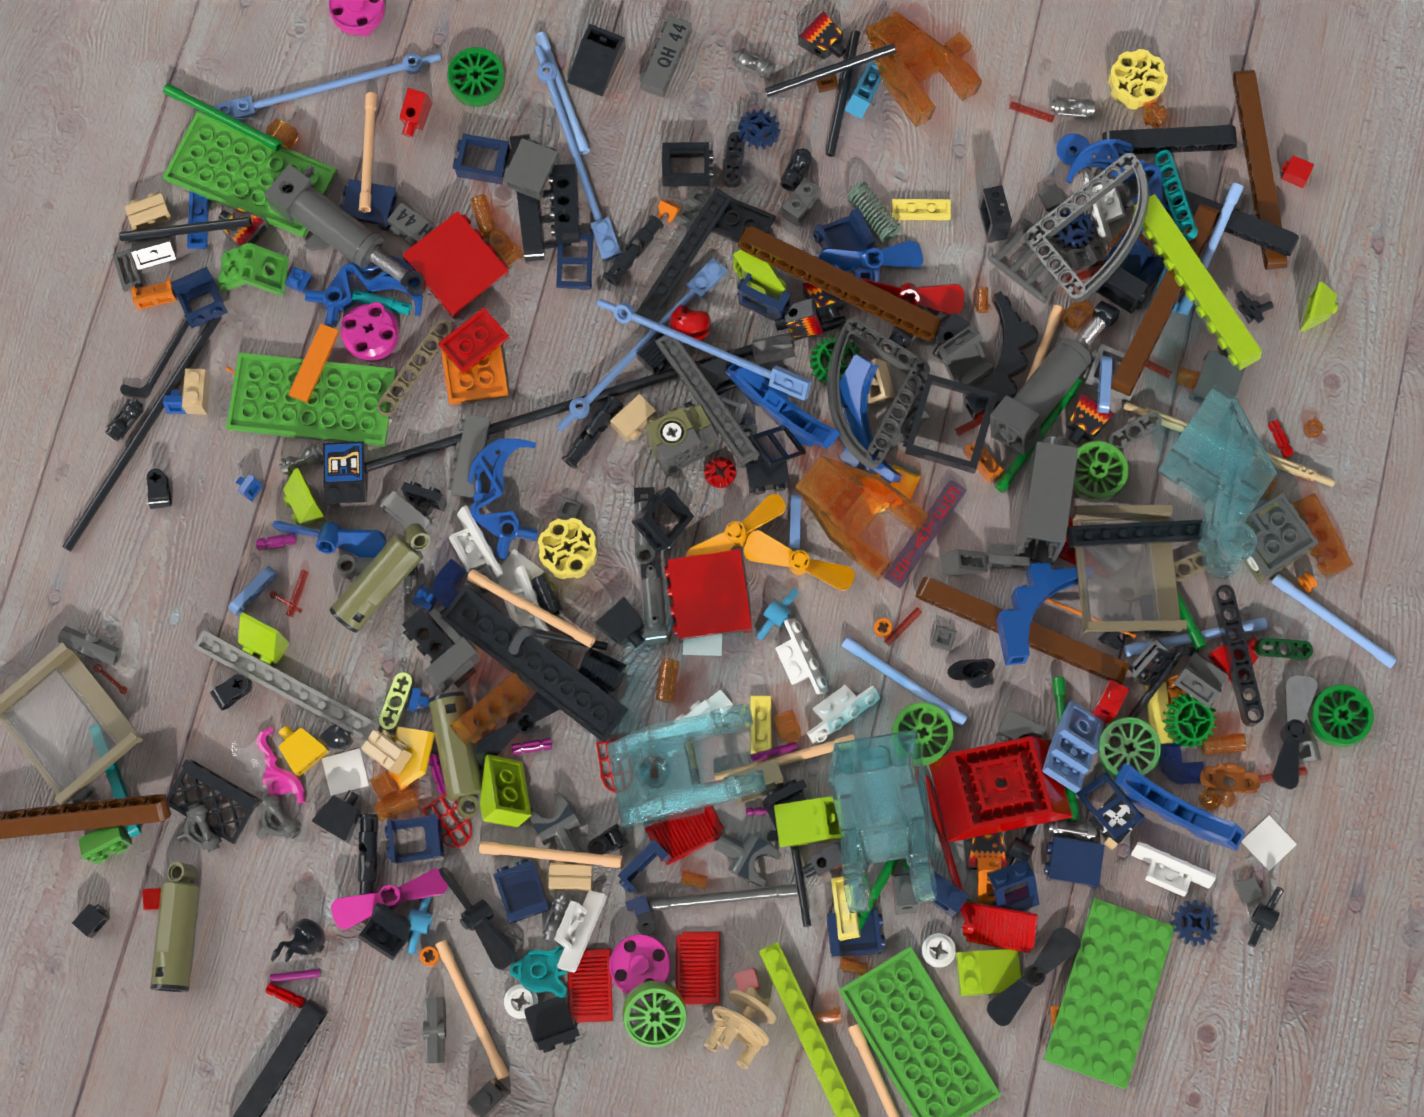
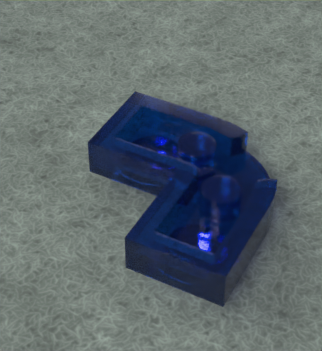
[433,559,467,609]
[1160,743,1204,785]

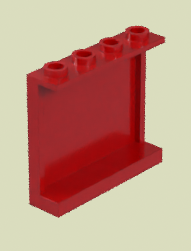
[402,211,509,319]
[664,549,752,643]

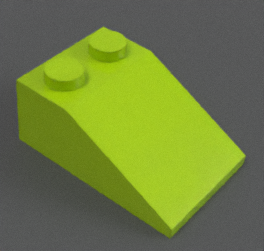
[283,468,326,528]
[238,612,290,665]
[480,755,531,827]
[955,949,1021,997]

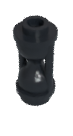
[780,148,813,191]
[105,398,144,442]

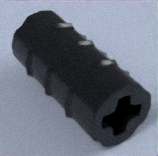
[532,573,564,616]

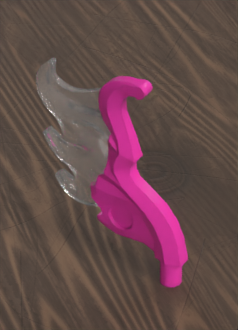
[231,728,306,804]

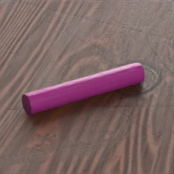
[750,742,798,762]
[270,969,321,983]

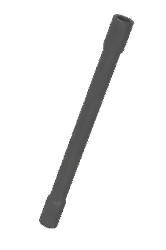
[650,884,797,911]

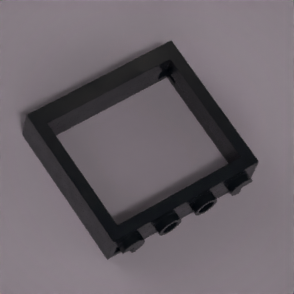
[903,374,998,474]

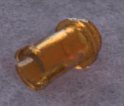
[974,286,990,313]
[680,870,708,889]
[839,955,867,976]
[815,1007,842,1026]

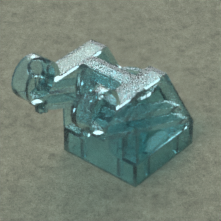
[1157,385,1277,579]
[607,704,767,830]
[828,730,937,914]

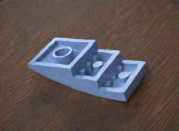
[1042,700,1104,793]

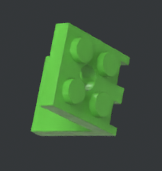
[218,243,289,296]

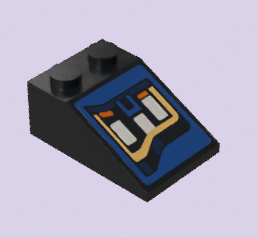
[323,441,367,504]

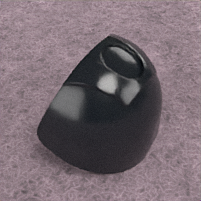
[318,724,354,751]

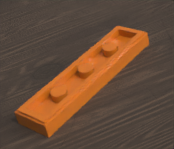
[289,323,340,403]

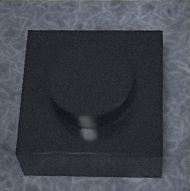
[889,326,914,349]

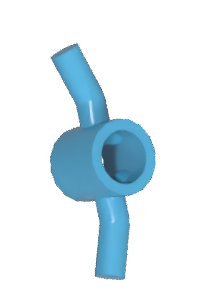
[756,588,799,641]
[407,897,433,954]

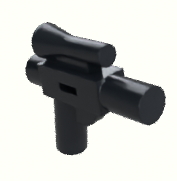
[1235,291,1273,324]

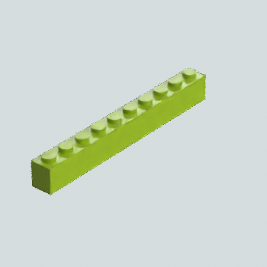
[1133,194,1262,370]
[758,942,860,1117]

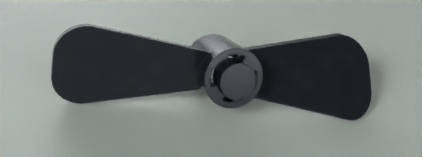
[1272,675,1318,790]
[473,692,560,765]
[439,867,516,970]
[987,927,1081,1026]

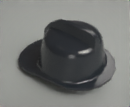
[947,658,995,688]

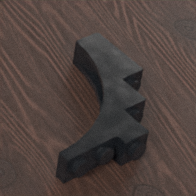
[963,291,1038,420]

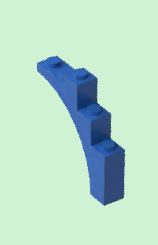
[839,354,903,484]
[725,360,840,449]
[996,562,1093,665]
[1115,764,1245,851]

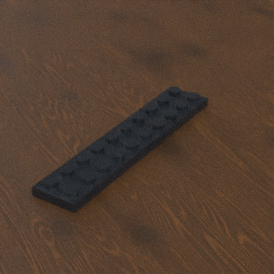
[441,585,629,743]

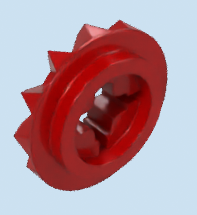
[704,456,736,488]

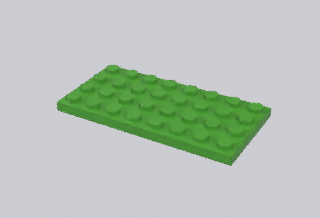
[162,112,338,238]
[226,353,397,447]
[1043,898,1175,1090]
[838,946,1001,1117]

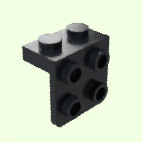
[1129,638,1175,686]
[762,779,807,831]
[358,903,411,961]
[524,996,580,1053]

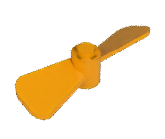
[686,494,786,557]
[744,530,855,591]

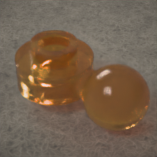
[1199,788,1236,810]

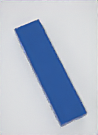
[187,191,210,249]

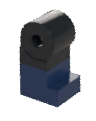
[625,895,656,936]

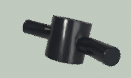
[1007,825,1038,866]
[1248,886,1284,948]

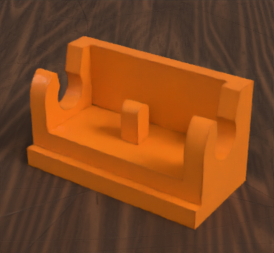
[131,278,177,310]
[963,440,1004,484]
[977,857,1001,904]

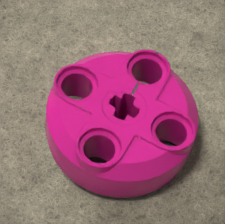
[329,0,386,36]
[341,302,400,361]
[609,934,671,997]

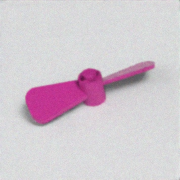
[331,869,448,930]

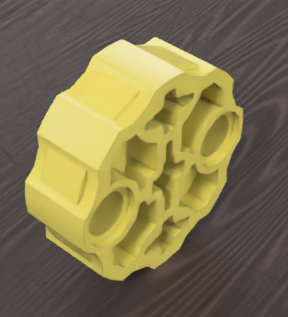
[1108,49,1168,109]
[538,518,598,580]

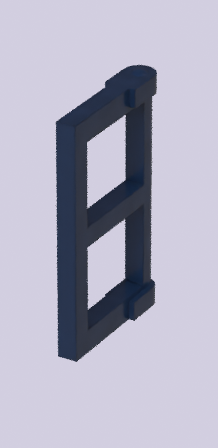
[556,233,594,290]
[1076,772,1145,839]

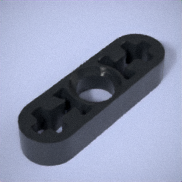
[723,132,745,188]

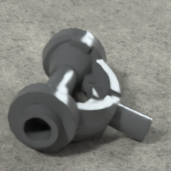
[256,793,302,840]
[177,801,222,852]

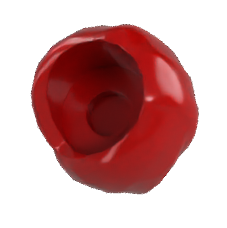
[669,304,711,340]

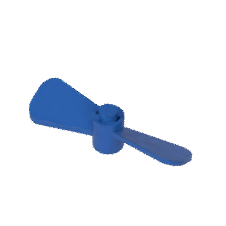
[817,241,923,272]
[272,521,386,557]

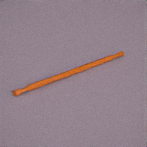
[1046,598,1137,638]

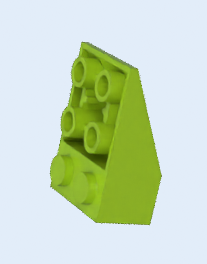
[733,249,787,300]
[774,796,846,847]

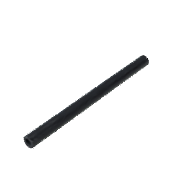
[825,30,860,157]
[765,43,896,97]
[119,217,252,242]

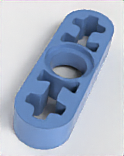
[1097,356,1112,413]
[789,495,801,551]
[228,566,278,616]

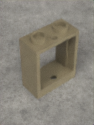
[726,758,784,806]

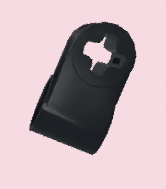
[146,468,172,509]
[210,674,252,711]
[588,824,629,855]

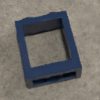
[453,133,511,185]

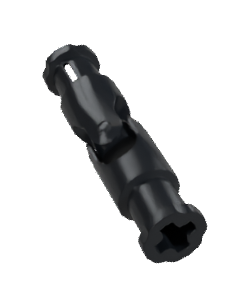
[603,215,664,286]
[561,396,623,469]
[358,814,378,895]

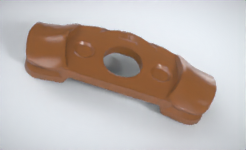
[1200,763,1260,794]

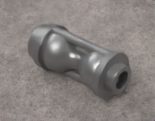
[732,48,776,79]
[1051,96,1095,118]
[279,444,323,477]
[1048,819,1097,842]
[542,895,571,944]

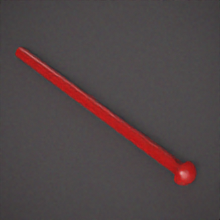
[921,775,977,934]

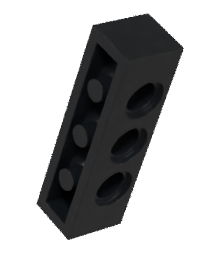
[549,164,580,244]
[402,609,476,688]

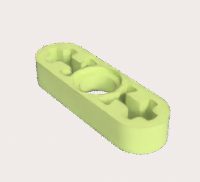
[379,673,413,731]

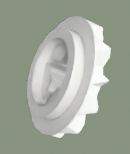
[922,933,956,968]
[504,984,538,1019]

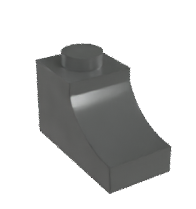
[940,549,988,576]
[996,710,1046,742]

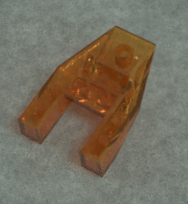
[865,11,982,127]
[795,455,929,581]

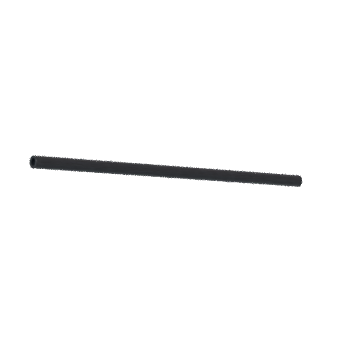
[62,317,222,552]

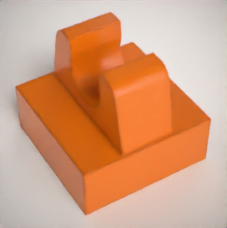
[658,198,683,223]

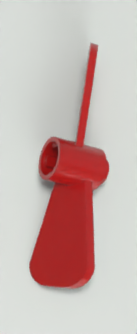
[862,279,964,315]

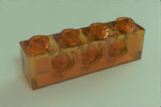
[1292,493,1353,579]
[449,673,530,745]

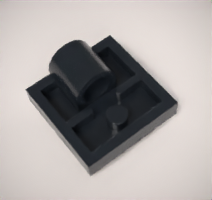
[401,481,447,516]

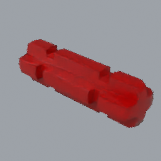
[1268,419,1294,458]
[265,983,306,1009]

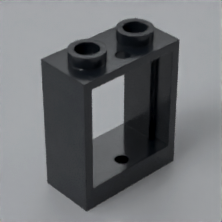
[662,142,713,186]
[978,185,1012,243]
[1095,259,1148,314]
[631,487,694,552]

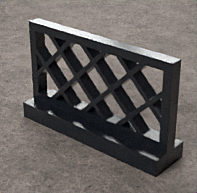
[167,759,261,844]

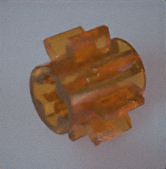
[1142,103,1167,128]

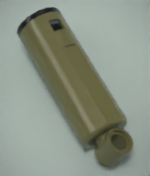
[329,523,430,633]
[428,692,482,819]
[150,861,200,992]

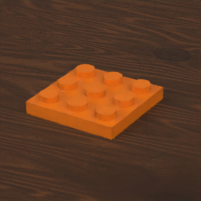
[441,346,509,406]

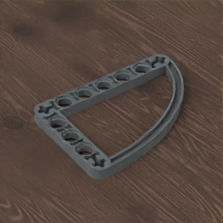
[1024,153,1149,302]
[827,318,930,469]

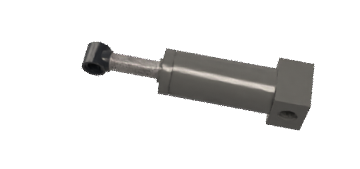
[264,164,426,297]
[990,300,1120,456]

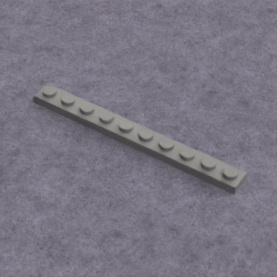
[193,630,381,741]

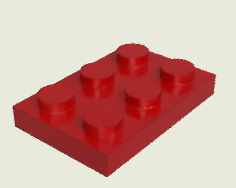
[438,307,510,375]

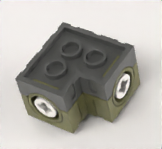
[645,404,719,477]
[1236,493,1319,584]

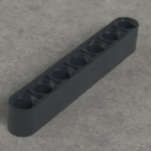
[1102,125,1237,155]
[510,134,545,263]
[1166,187,1299,256]
[1212,585,1264,727]
[233,999,328,1117]

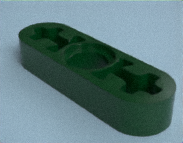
[1254,638,1313,659]

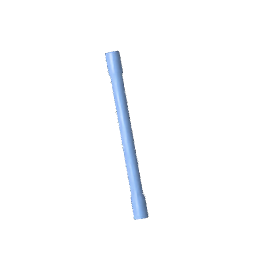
[535,32,590,155]
[1177,182,1244,316]
[1271,573,1397,668]
[1124,617,1267,657]
[842,636,968,727]

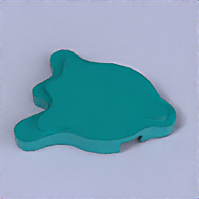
[510,945,568,998]

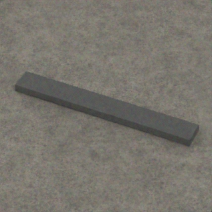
[655,335,759,466]

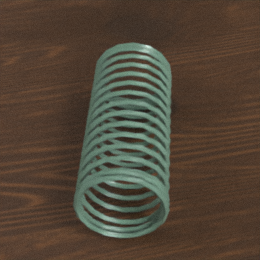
[847,182,901,242]

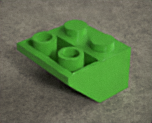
[78,826,132,864]

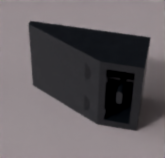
[567,24,626,97]

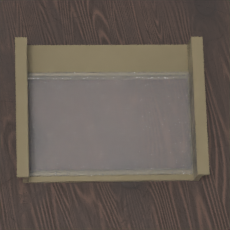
[1071,505,1187,633]
[0,642,143,805]

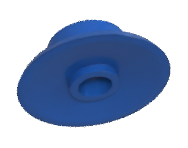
[1056,133,1090,166]

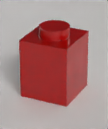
[1281,155,1315,188]

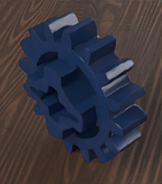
[738,109,781,150]
[1052,209,1096,250]
[1171,900,1219,947]

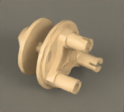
[704,987,776,1069]

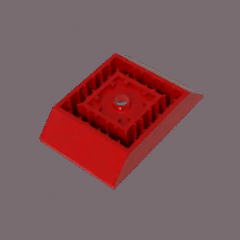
[929,736,1072,842]

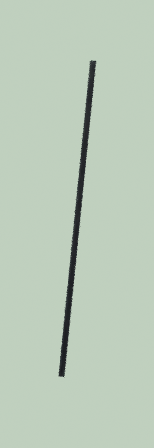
[365,316,846,473]

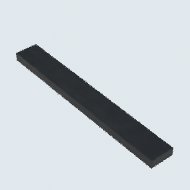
[636,187,732,329]
[1066,519,1209,548]

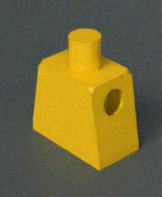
[279,725,329,777]

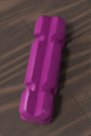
[256,533,297,550]
[512,738,553,755]
[429,754,446,794]

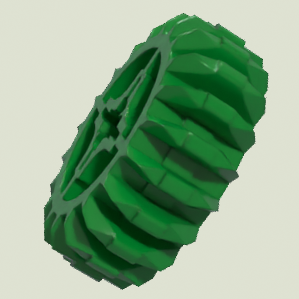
[810,335,863,386]
[1162,692,1218,748]

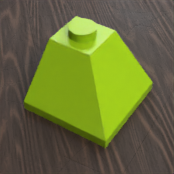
[1300,281,1339,332]

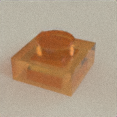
[944,32,972,60]

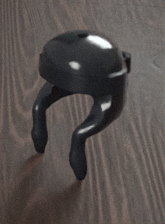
[271,918,325,963]

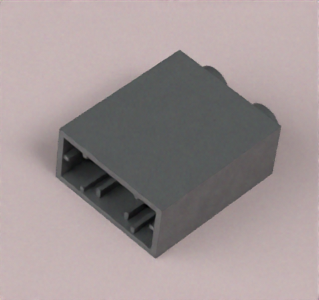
[1014,436,1078,565]

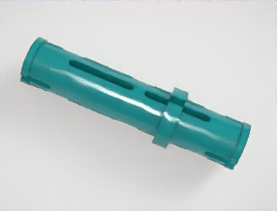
[352,289,412,316]

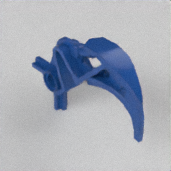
[1066,139,1173,233]
[305,256,423,328]
[467,438,538,559]

